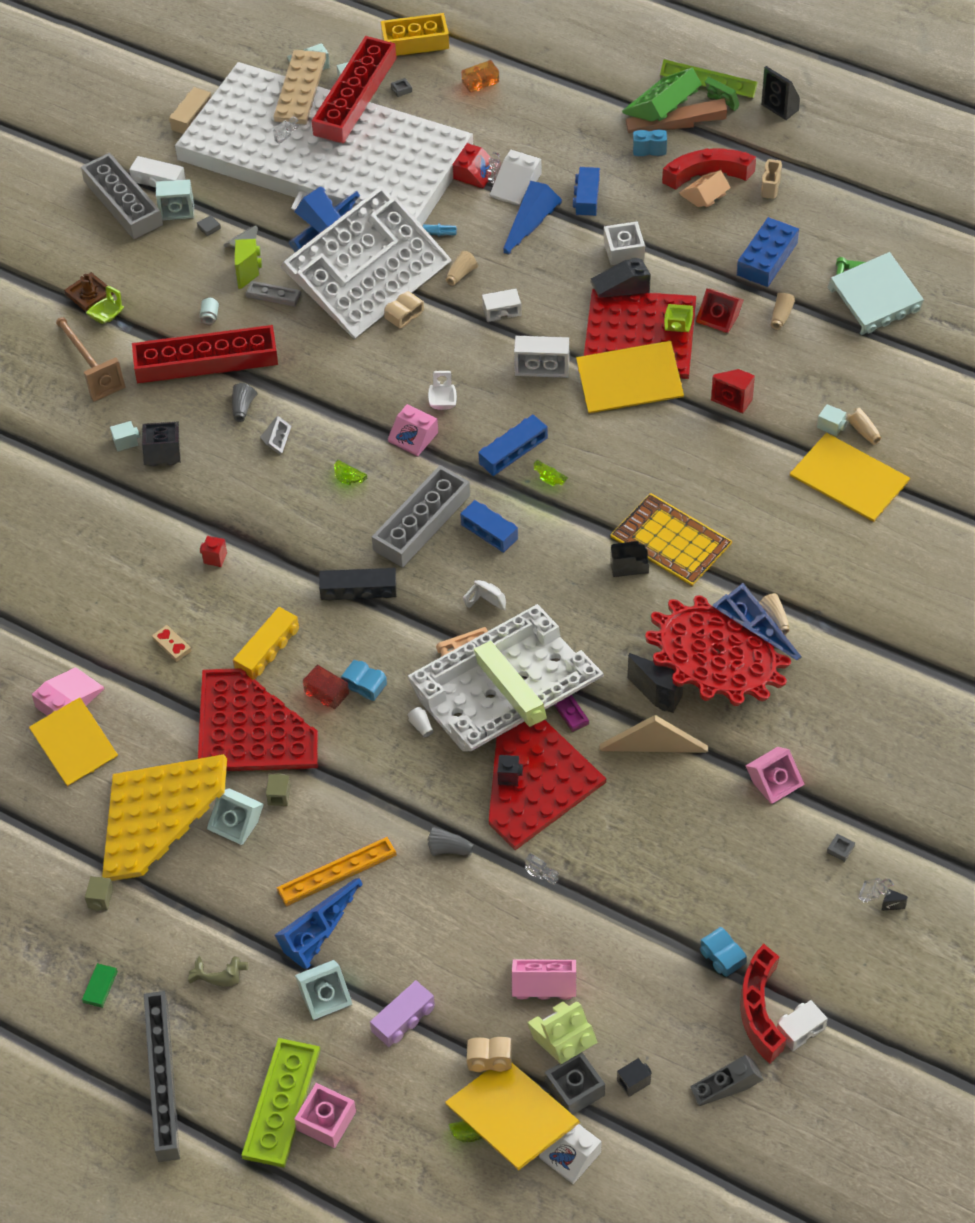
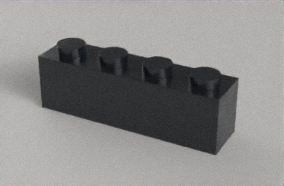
[319,568,397,601]

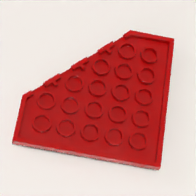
[198,668,318,771]
[489,720,607,851]

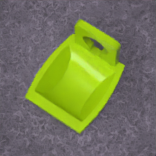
[86,286,124,324]
[665,304,693,332]

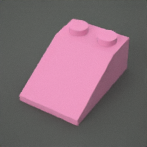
[32,667,104,716]

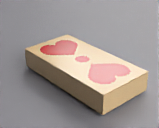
[152,625,192,662]

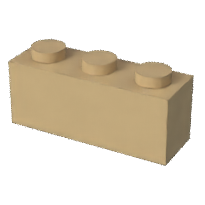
[169,87,212,134]

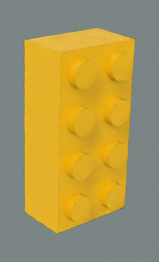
[380,13,449,56]

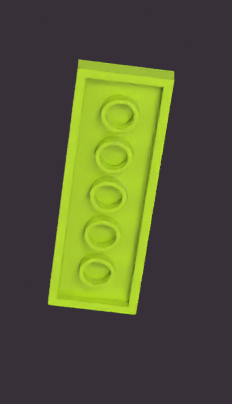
[242,1038,320,1168]

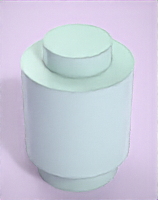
[200,298,219,325]

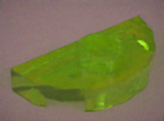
[334,459,368,485]
[534,460,568,486]
[448,1121,482,1142]

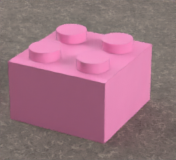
[294,1083,356,1148]

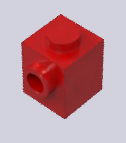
[200,536,227,567]

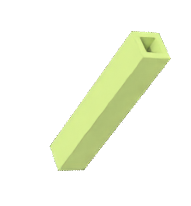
[474,641,547,727]

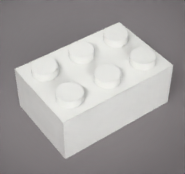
[514,336,569,378]

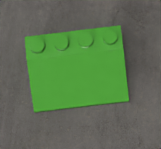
[622,67,702,121]

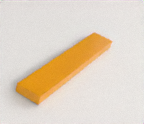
[277,837,397,907]

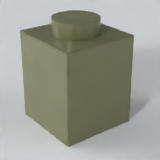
[266,773,291,806]
[85,876,114,911]

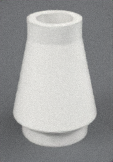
[408,707,433,737]

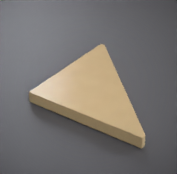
[600,715,708,753]

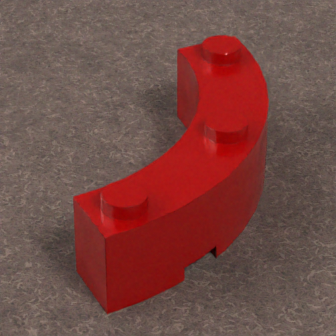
[662,148,756,190]
[740,944,787,1064]

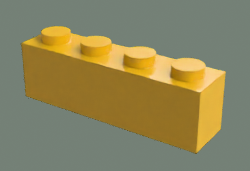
[233,607,299,680]

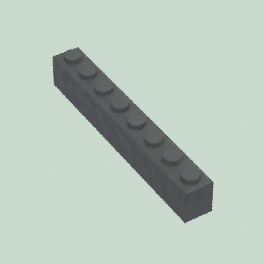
[144,991,180,1162]

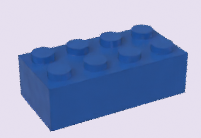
[737,217,799,287]

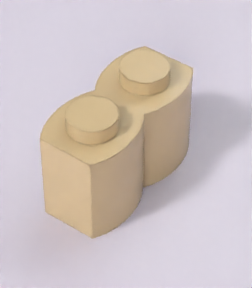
[761,159,782,199]
[384,291,424,328]
[467,1037,512,1072]

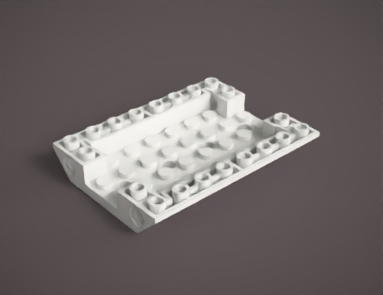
[408,604,604,751]

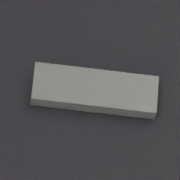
[246,281,301,307]

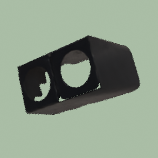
[610,541,649,577]

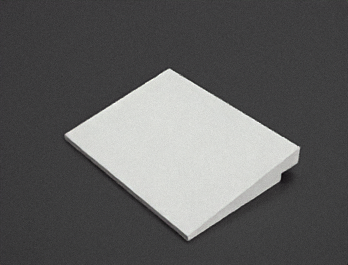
[281,186,452,339]

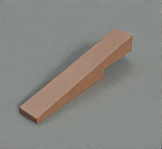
[626,98,727,133]

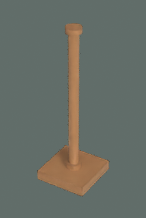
[56,317,126,402]

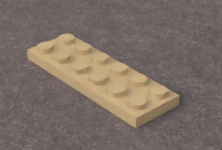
[274,50,326,125]

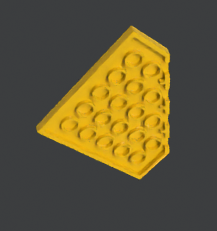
[102,754,227,881]

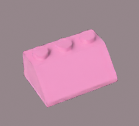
[512,960,576,1000]

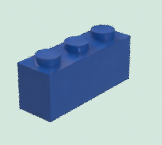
[573,167,600,216]
[460,500,518,553]

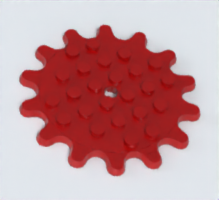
[645,595,791,706]

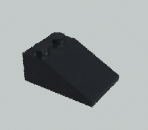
[761,66,800,120]
[591,258,651,298]
[142,421,181,466]
[627,653,683,713]

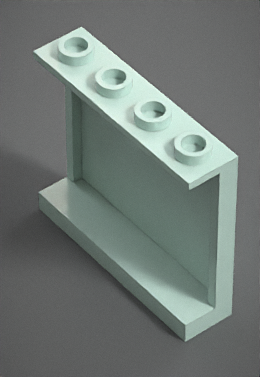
[828,252,924,335]

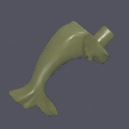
[188,956,249,987]

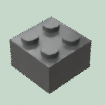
[545,1052,605,1115]

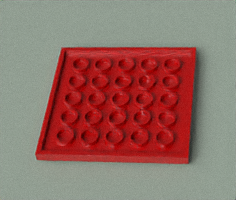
[584,289,696,379]

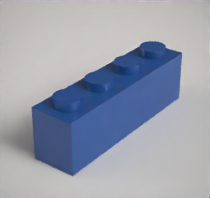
[478,414,548,476]

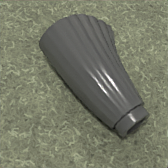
[232,383,258,422]
[427,827,474,856]

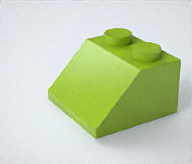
[235,239,262,289]

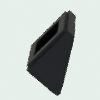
[881,889,908,911]

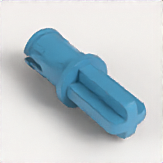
[423,223,457,237]

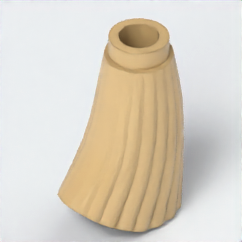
[446,251,478,286]
[771,293,795,330]
[847,407,881,445]
[759,593,790,635]

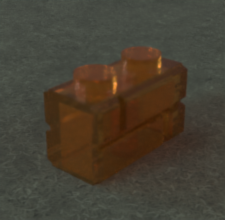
[461,60,499,93]

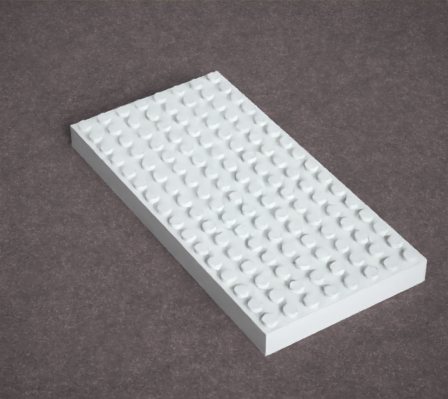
[175,62,473,226]

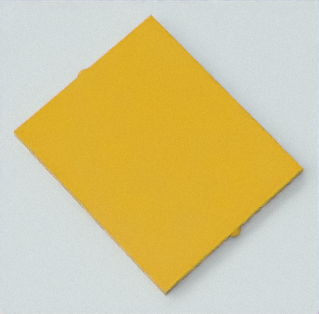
[29,697,118,787]

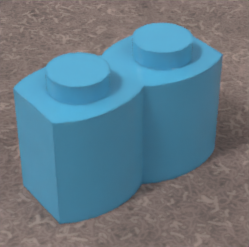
[633,130,667,156]
[341,660,387,701]
[700,927,747,977]

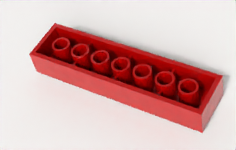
[311,36,396,144]
[132,325,279,384]

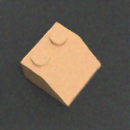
[679,170,731,207]

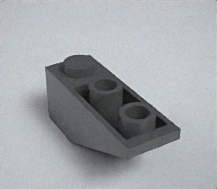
[690,1055,763,1106]

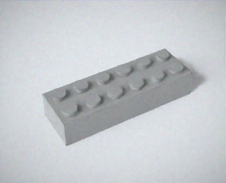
[81,153,163,239]
[372,465,470,568]

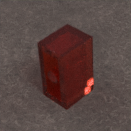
[303,664,349,709]

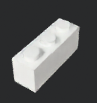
[129,156,185,187]

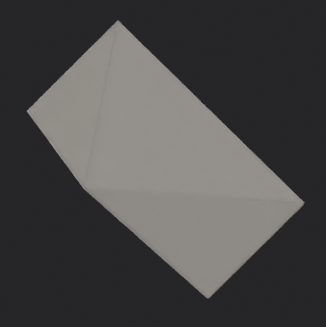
[223,225,258,249]
[260,416,291,454]

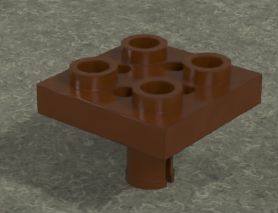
[64,272,114,312]

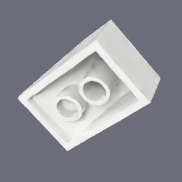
[490,150,541,206]

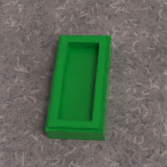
[82,963,118,1008]

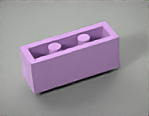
[370,980,435,1047]

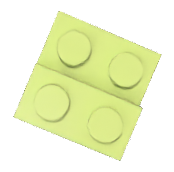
[527,1002,598,1064]

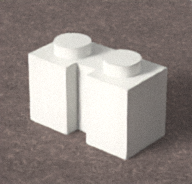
[482,289,521,322]
[777,1000,828,1051]

